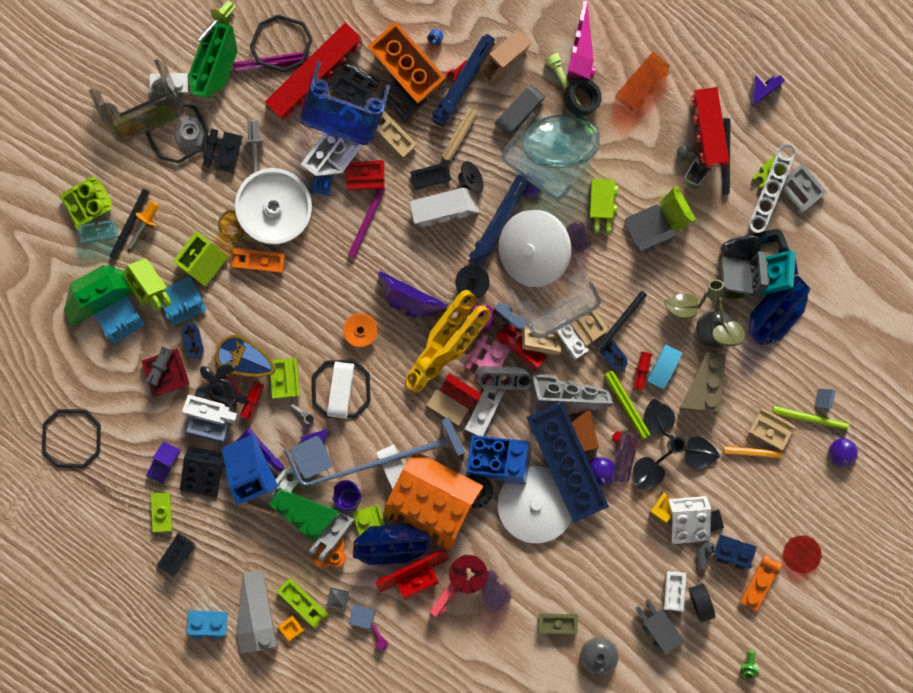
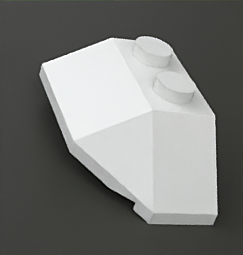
[301,103,365,176]

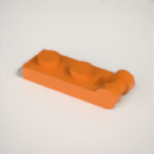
[230,248,285,273]
[739,555,782,611]

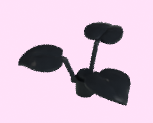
[633,399,720,489]

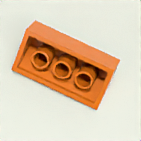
[367,21,448,103]

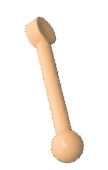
[240,501,279,518]

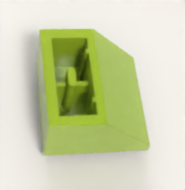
[173,231,229,287]

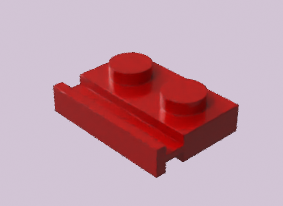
[346,160,385,191]

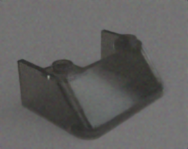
[89,59,184,142]

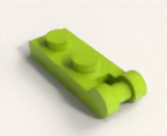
[276,578,329,629]

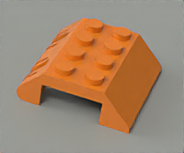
[383,453,483,552]

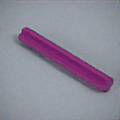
[233,52,308,73]

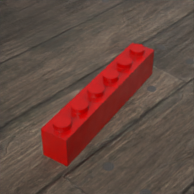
[265,22,362,121]

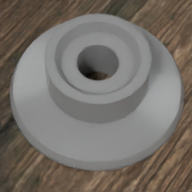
[174,116,205,149]

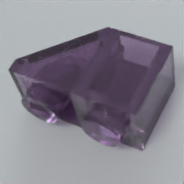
[566,221,592,255]
[482,569,512,613]

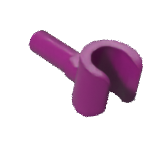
[371,624,388,651]

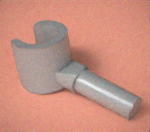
[290,404,315,424]

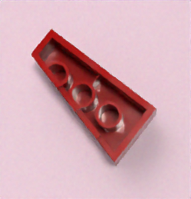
[690,87,729,169]

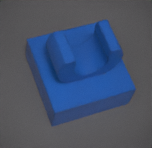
[310,175,333,196]

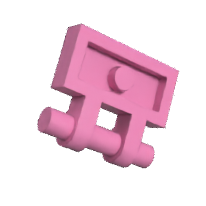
[464,333,510,379]

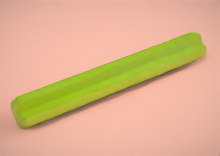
[604,371,650,440]

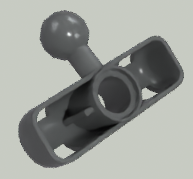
[677,145,712,189]

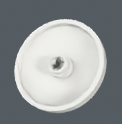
[235,168,312,245]
[499,210,571,287]
[498,466,572,543]

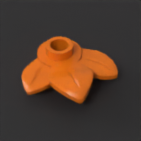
[311,538,346,568]

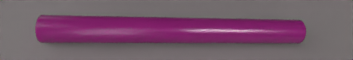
[348,189,386,258]

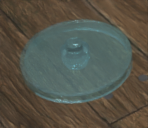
[523,114,600,169]

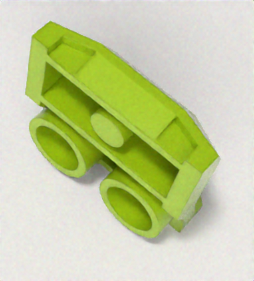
[59,177,112,229]
[659,186,696,232]

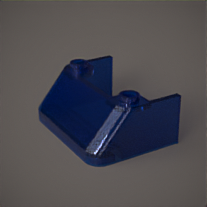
[299,61,391,145]

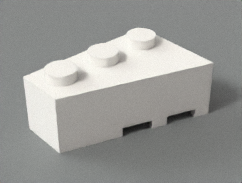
[410,188,479,227]

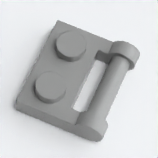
[776,163,827,215]

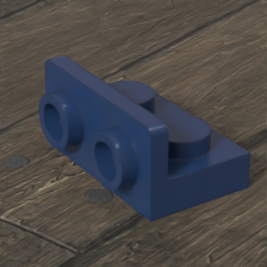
[713,534,757,571]

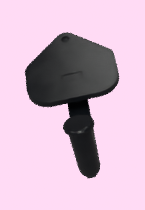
[720,229,789,261]

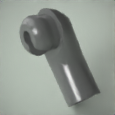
[696,542,716,569]

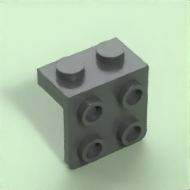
[624,205,676,254]
[721,251,769,297]

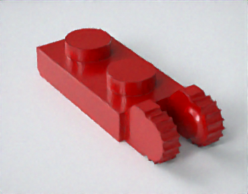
[496,324,547,372]

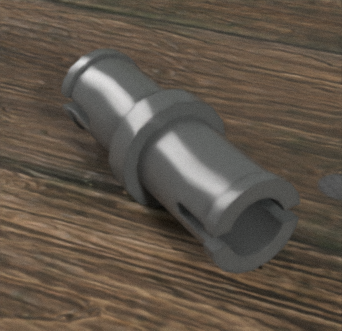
[146,346,173,386]

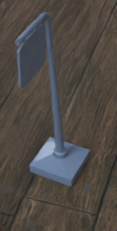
[284,417,465,486]

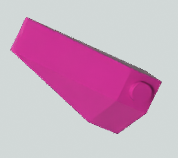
[566,1,596,80]

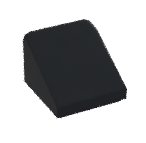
[710,509,724,532]

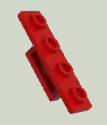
[375,549,449,600]

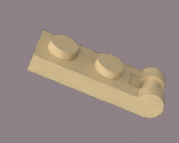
[367,108,417,159]

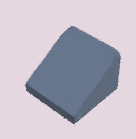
[815,388,836,410]
[349,605,376,629]

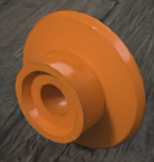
[343,313,378,347]

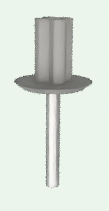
[242,120,266,173]

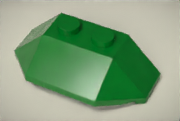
[188,23,238,98]
[64,265,133,327]

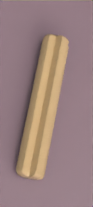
[442,110,476,162]

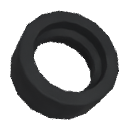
[563,78,602,117]
[689,583,716,623]

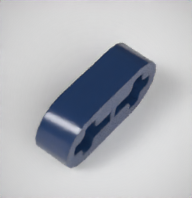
[182,323,205,359]
[600,340,628,371]

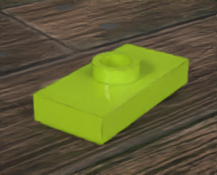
[151,493,173,532]

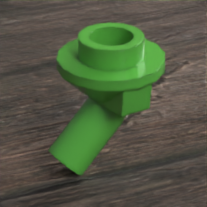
[739,650,759,679]

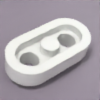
[268,468,300,498]

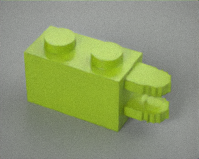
[589,179,618,234]
[122,258,171,311]

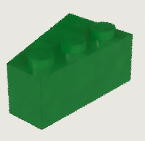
[268,487,339,542]

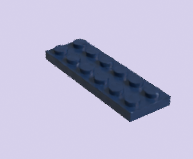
[526,401,609,523]

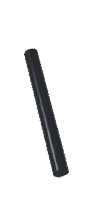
[722,118,731,195]
[109,189,149,260]
[595,291,647,353]

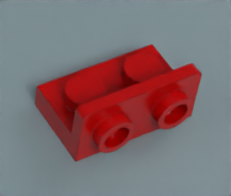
[440,373,482,411]

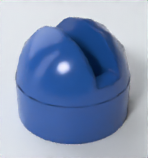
[427,29,444,46]

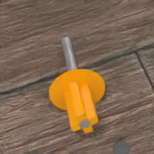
[128,200,160,249]

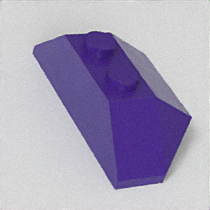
[378,271,448,319]

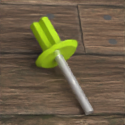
[197,1,236,43]

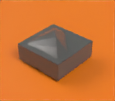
[327,587,349,610]

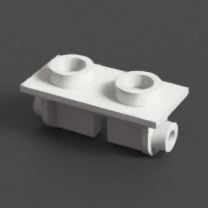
[553,319,589,360]

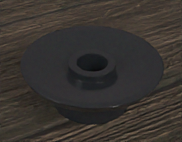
[458,161,484,193]
[455,265,490,299]

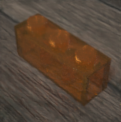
[615,51,671,112]

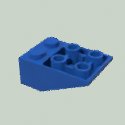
[222,434,278,505]
[466,435,532,485]

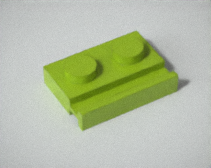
[270,358,300,399]
[352,504,391,549]

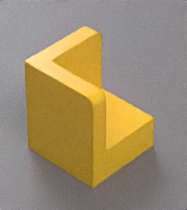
[649,492,671,523]

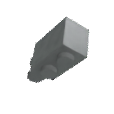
[635,599,684,654]

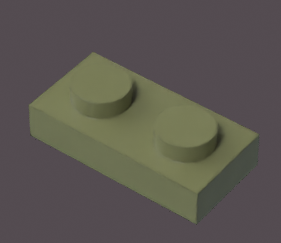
[539,613,578,634]

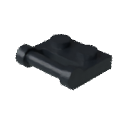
[377,78,428,124]

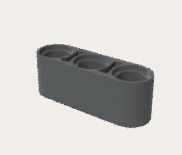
[494,84,545,137]
[475,366,533,390]

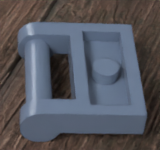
[494,302,526,331]

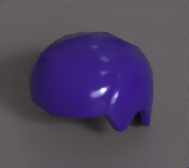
[828,438,858,467]
[589,457,617,487]
[332,480,362,511]

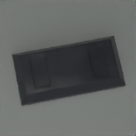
[410,162,451,190]

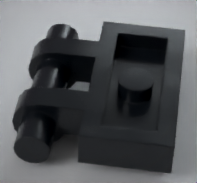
[330,63,380,110]
[202,129,243,173]

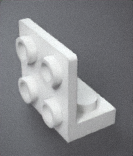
[668,496,711,544]

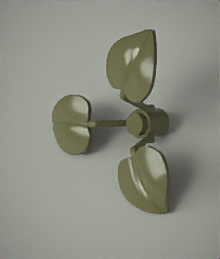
[664,279,746,346]

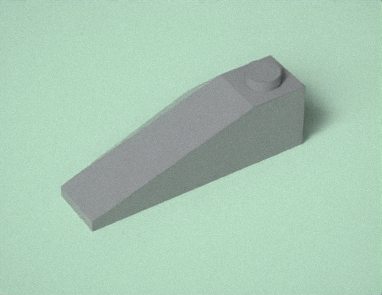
[530,374,613,415]

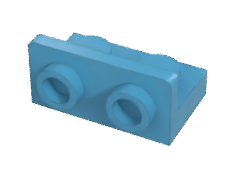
[186,610,228,639]

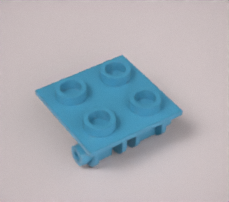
[162,276,207,327]
[94,296,145,345]

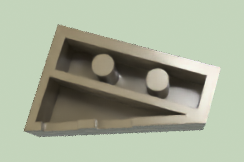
[680,352,726,413]

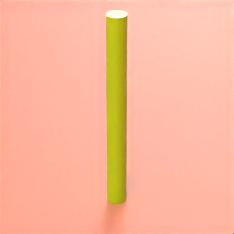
[772,406,849,431]

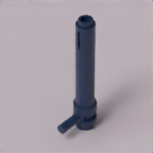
[431,34,495,127]
[468,172,530,267]

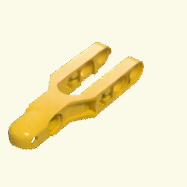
[405,290,491,392]

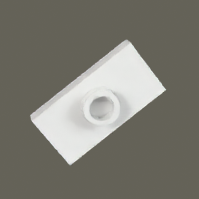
[664,571,686,612]

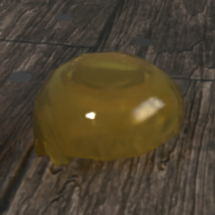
[218,210,245,241]

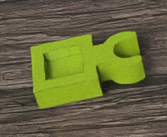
[752,155,786,188]

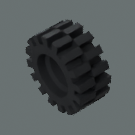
[466,474,493,508]

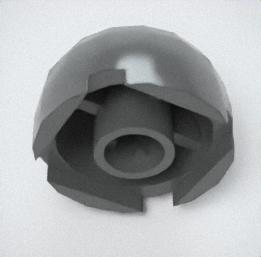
[696,309,733,348]
[580,637,619,676]

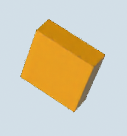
[277,615,305,642]

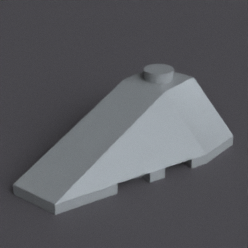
[237,570,278,654]

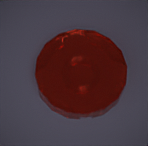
[783,535,822,574]

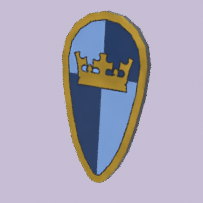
[216,335,276,377]

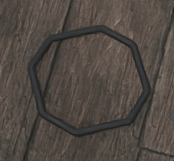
[250,15,313,72]
[146,101,209,163]
[312,359,371,418]
[42,409,101,468]

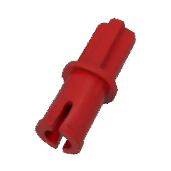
[633,351,653,390]
[240,381,264,420]

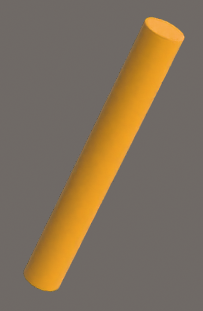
[723,446,782,458]

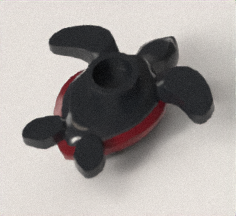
[195,364,248,413]

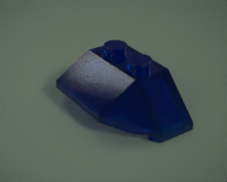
[748,276,811,346]
[352,524,431,565]

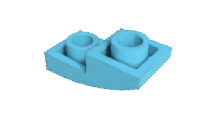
[647,344,682,389]

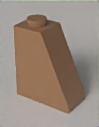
[478,30,532,85]

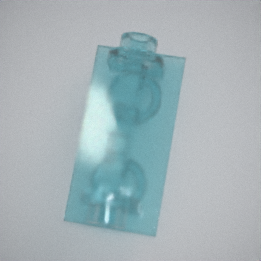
[78,220,119,244]

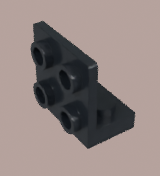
[180,446,224,497]

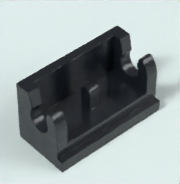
[157,532,196,577]

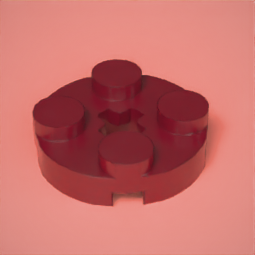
[449,555,488,594]

